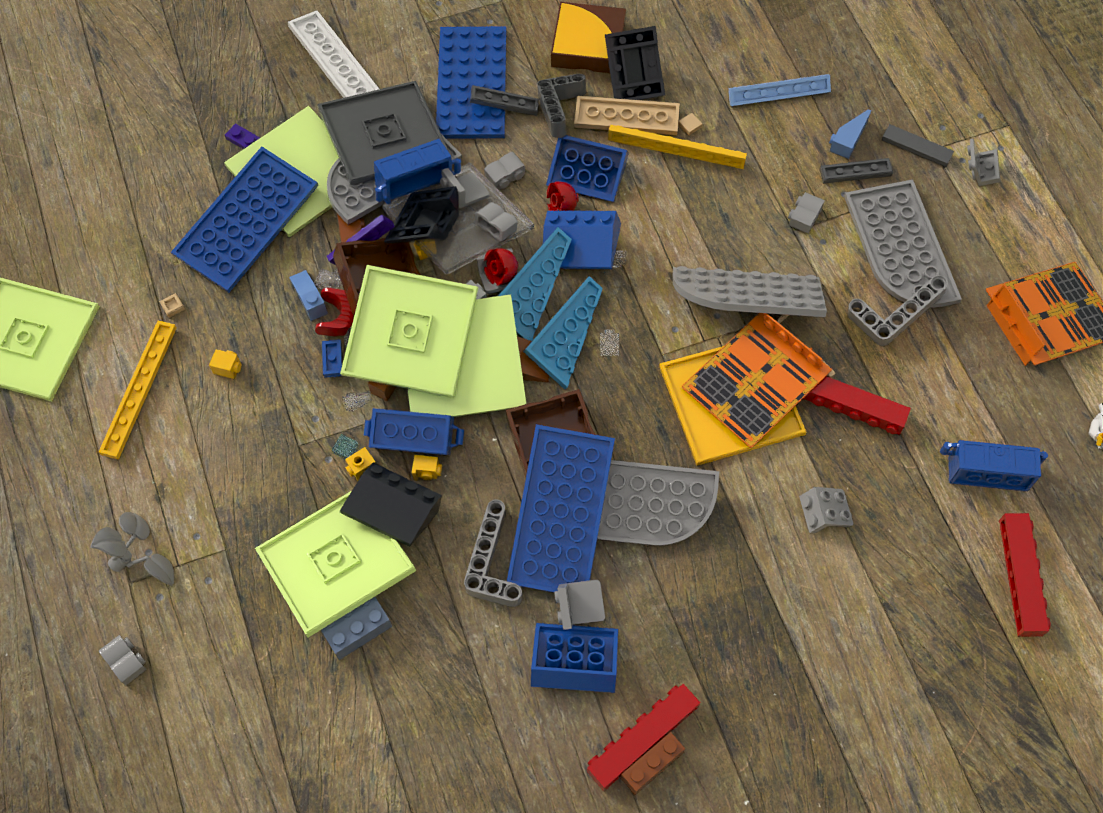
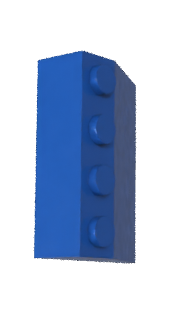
[546,135,629,202]
[543,211,621,269]
[531,623,618,693]

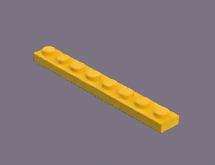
[608,124,747,169]
[99,320,177,460]

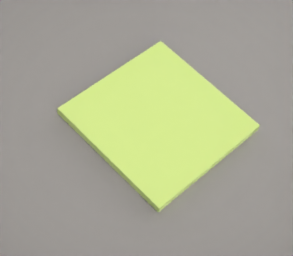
[224,106,339,237]
[340,265,479,398]
[0,278,100,402]
[408,295,526,417]
[255,491,416,637]

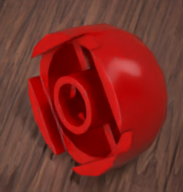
[547,181,579,211]
[484,248,519,286]

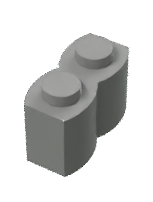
[484,152,525,190]
[788,192,825,234]
[475,202,518,241]
[99,635,147,686]

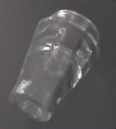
[342,391,372,411]

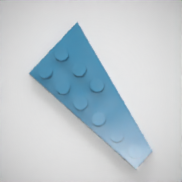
[498,227,572,341]
[523,276,603,390]

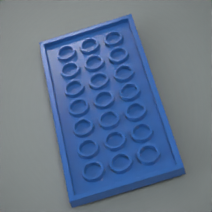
[436,26,506,139]
[171,146,319,293]
[507,424,615,592]

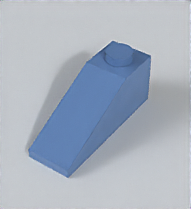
[829,109,871,159]
[289,270,328,321]

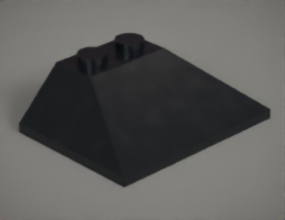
[605,26,665,100]
[384,186,459,244]

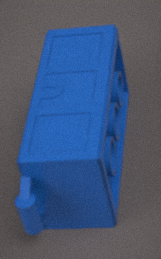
[374,139,461,205]
[364,408,464,455]
[940,440,1048,492]

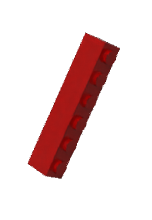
[803,376,911,435]
[999,513,1051,637]
[587,684,701,792]

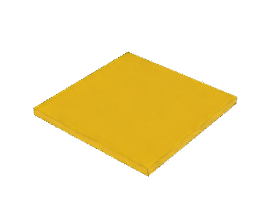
[659,346,807,466]

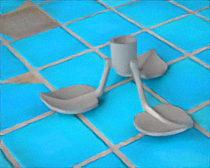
[90,512,174,586]

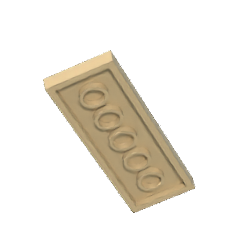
[574,96,680,135]

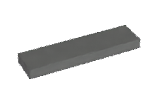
[470,85,539,116]
[882,124,954,167]
[820,158,893,184]

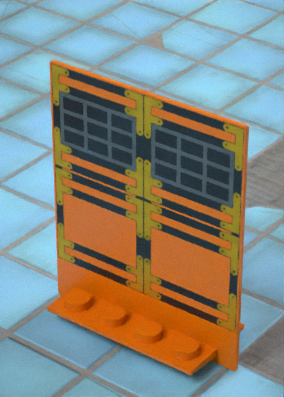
[986,262,1103,366]
[682,313,832,448]

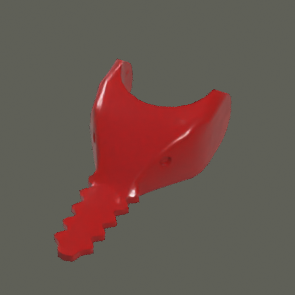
[315,288,354,337]

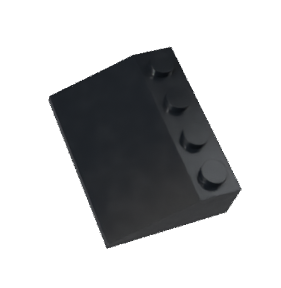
[340,463,442,547]

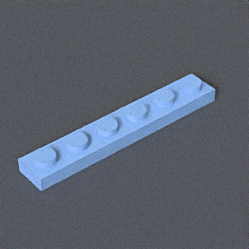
[728,74,831,106]

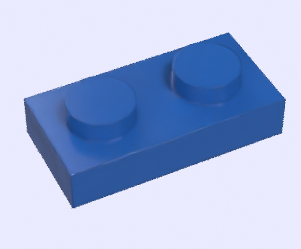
[322,339,343,378]

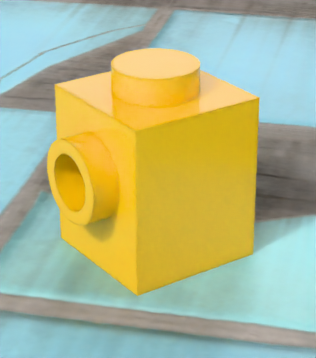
[209,349,242,379]
[345,447,376,481]

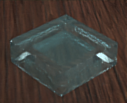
[332,434,359,459]

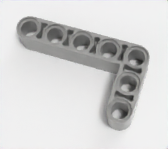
[848,275,948,346]
[464,499,522,607]

